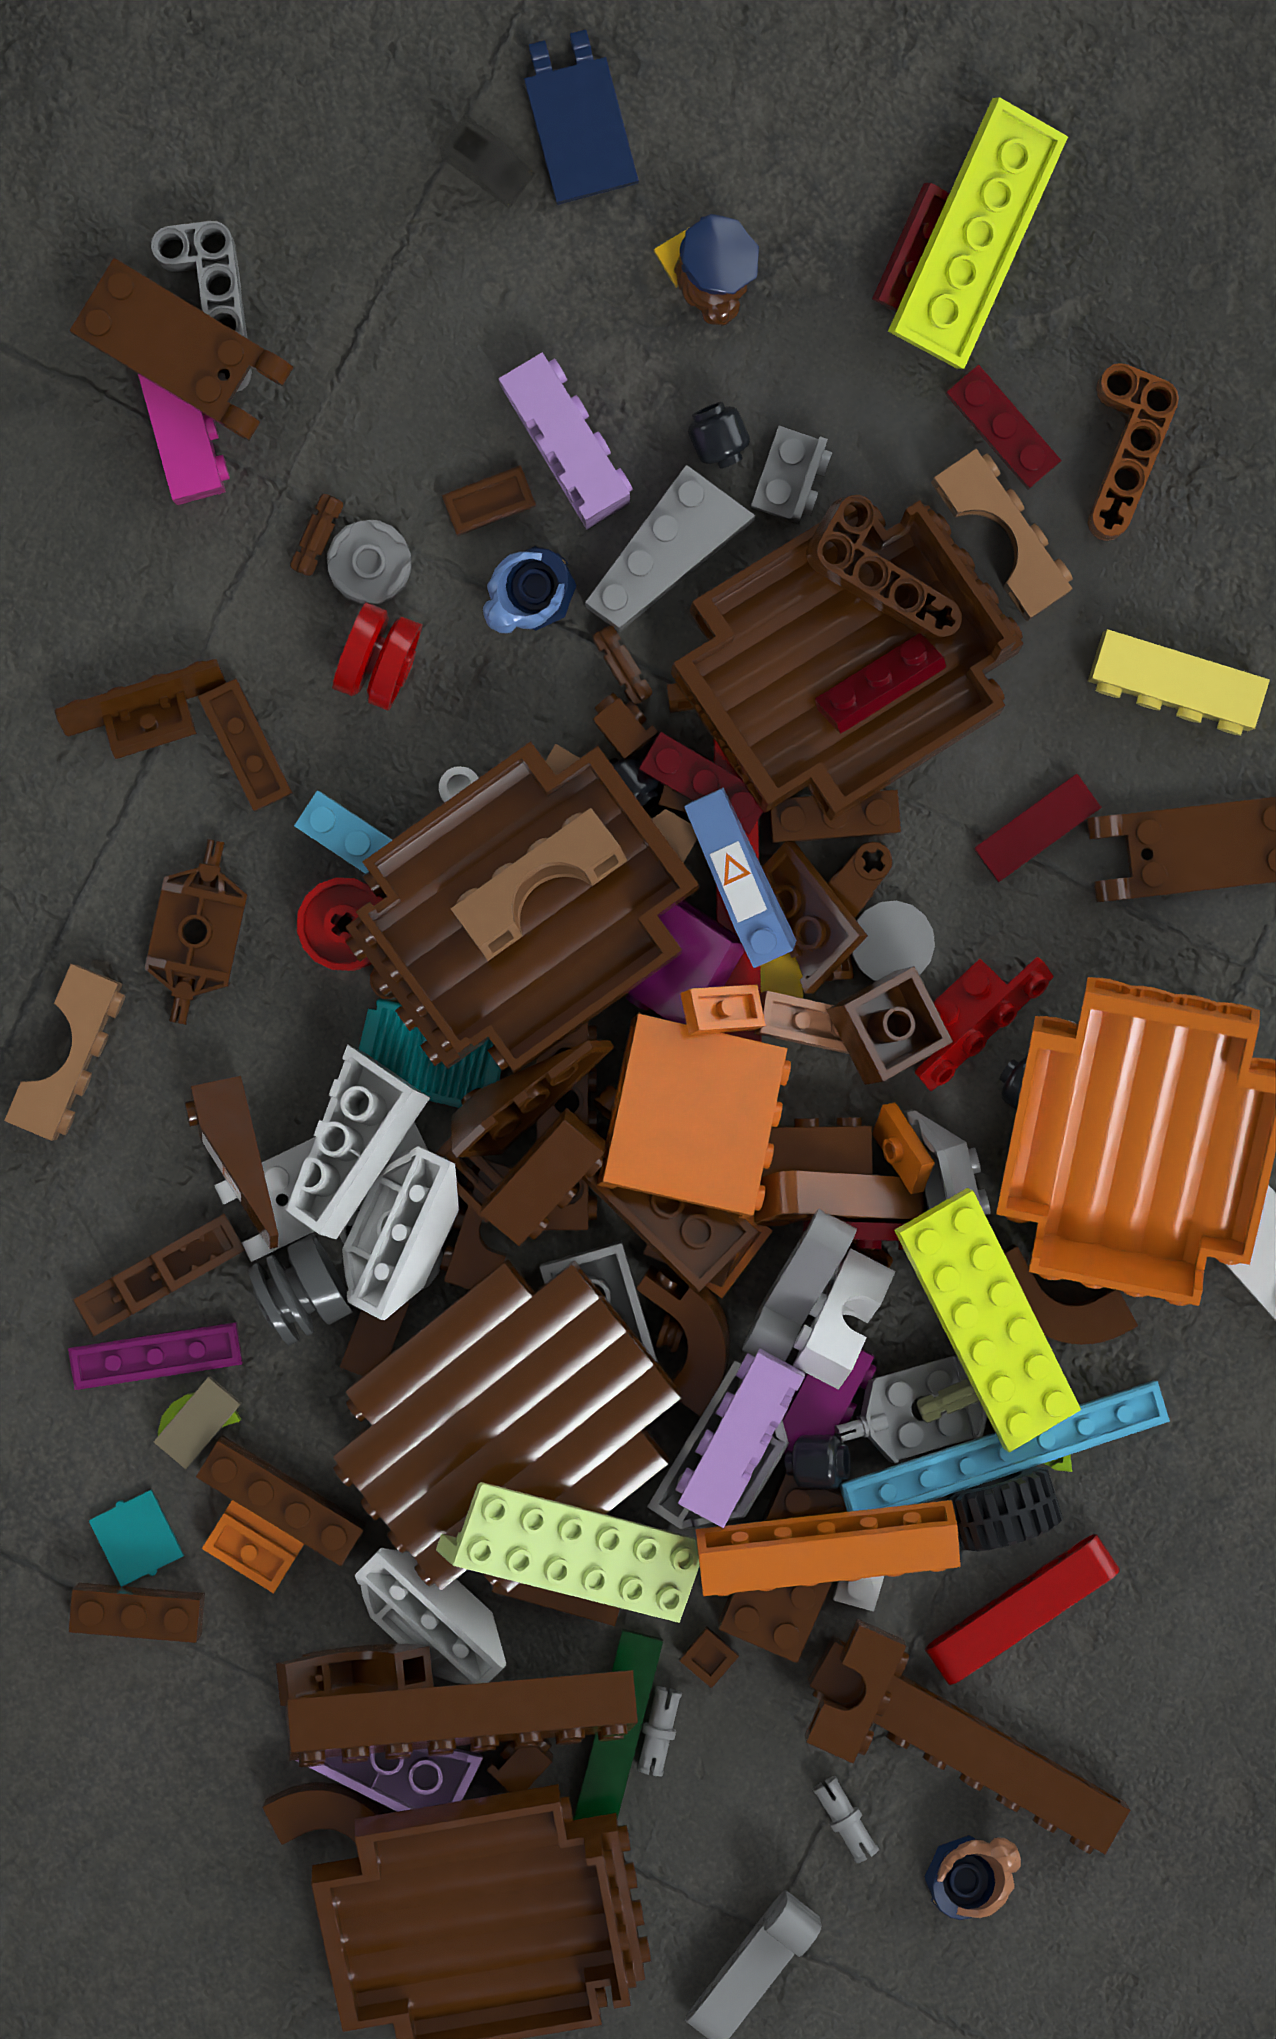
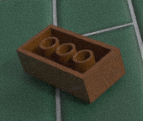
[718,1467,847,1663]

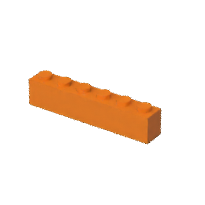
[696,1500,961,1596]

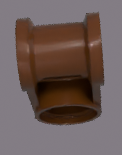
[827,842,892,918]

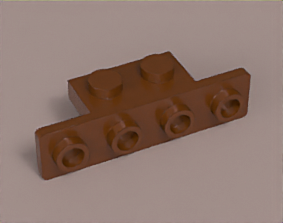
[55,659,226,759]

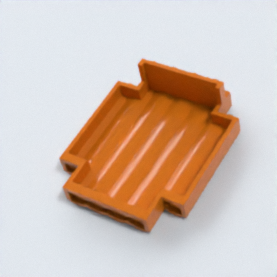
[996,977,1276,1306]

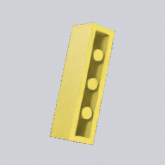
[1088,629,1270,736]

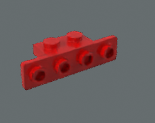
[915,957,1054,1091]

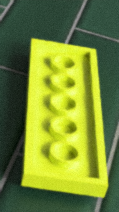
[888,97,1068,369]
[894,1188,1081,1453]

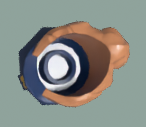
[924,1835,1021,1920]

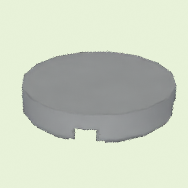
[327,520,411,605]
[851,900,935,981]

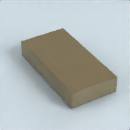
[154,1376,242,1469]

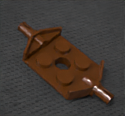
[145,839,249,1025]

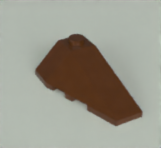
[451,1040,614,1158]

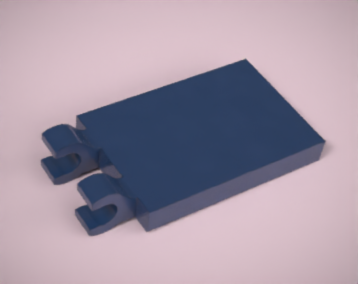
[524,29,639,205]

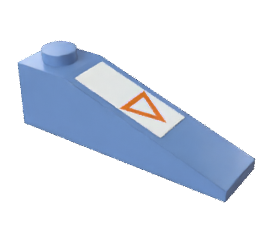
[684,787,797,968]

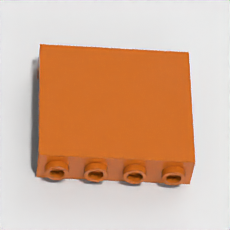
[597,1014,791,1219]

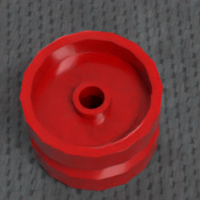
[332,602,423,711]
[297,877,384,971]

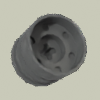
[248,1234,354,1346]

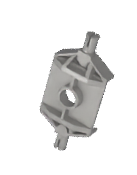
[835,1355,987,1463]

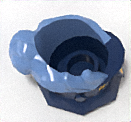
[483,546,577,633]

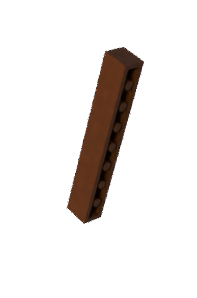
[808,1635,1131,1854]

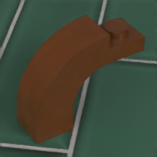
[1003,1244,1138,1345]
[636,1265,731,1416]
[276,1644,434,1706]
[262,1782,385,1845]

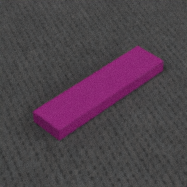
[68,1322,243,1390]

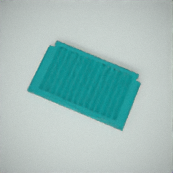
[359,998,501,1108]

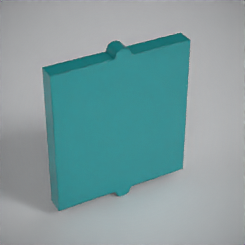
[89,1489,184,1587]

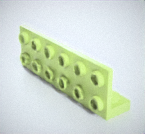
[436,1482,700,1623]

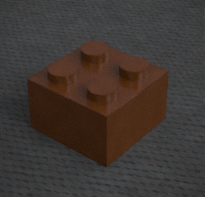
[826,966,953,1085]

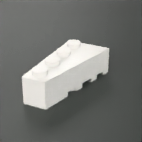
[286,1044,430,1239]

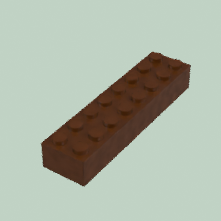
[286,1670,638,1767]

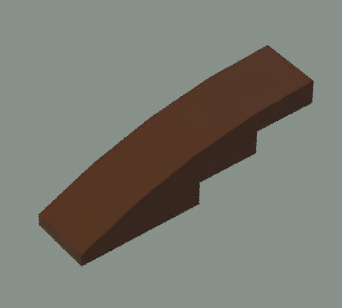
[72,1214,245,1337]

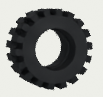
[946,1466,1063,1552]

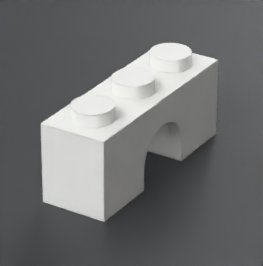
[793,1248,896,1390]

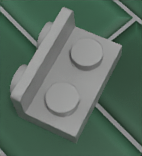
[751,426,832,524]

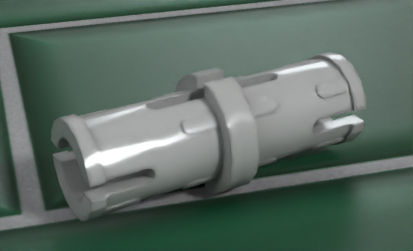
[636,1686,682,1776]
[813,1776,879,1863]

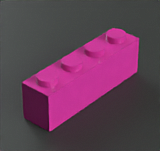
[138,374,230,505]

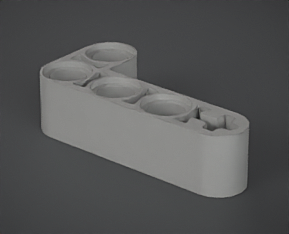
[151,221,252,392]
[742,1209,857,1362]
[685,1890,822,2039]

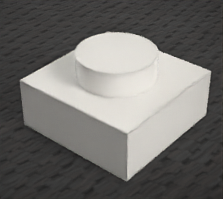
[833,1576,884,1612]

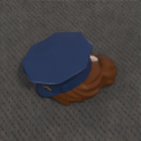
[674,214,759,326]

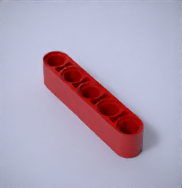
[925,1534,1120,1685]

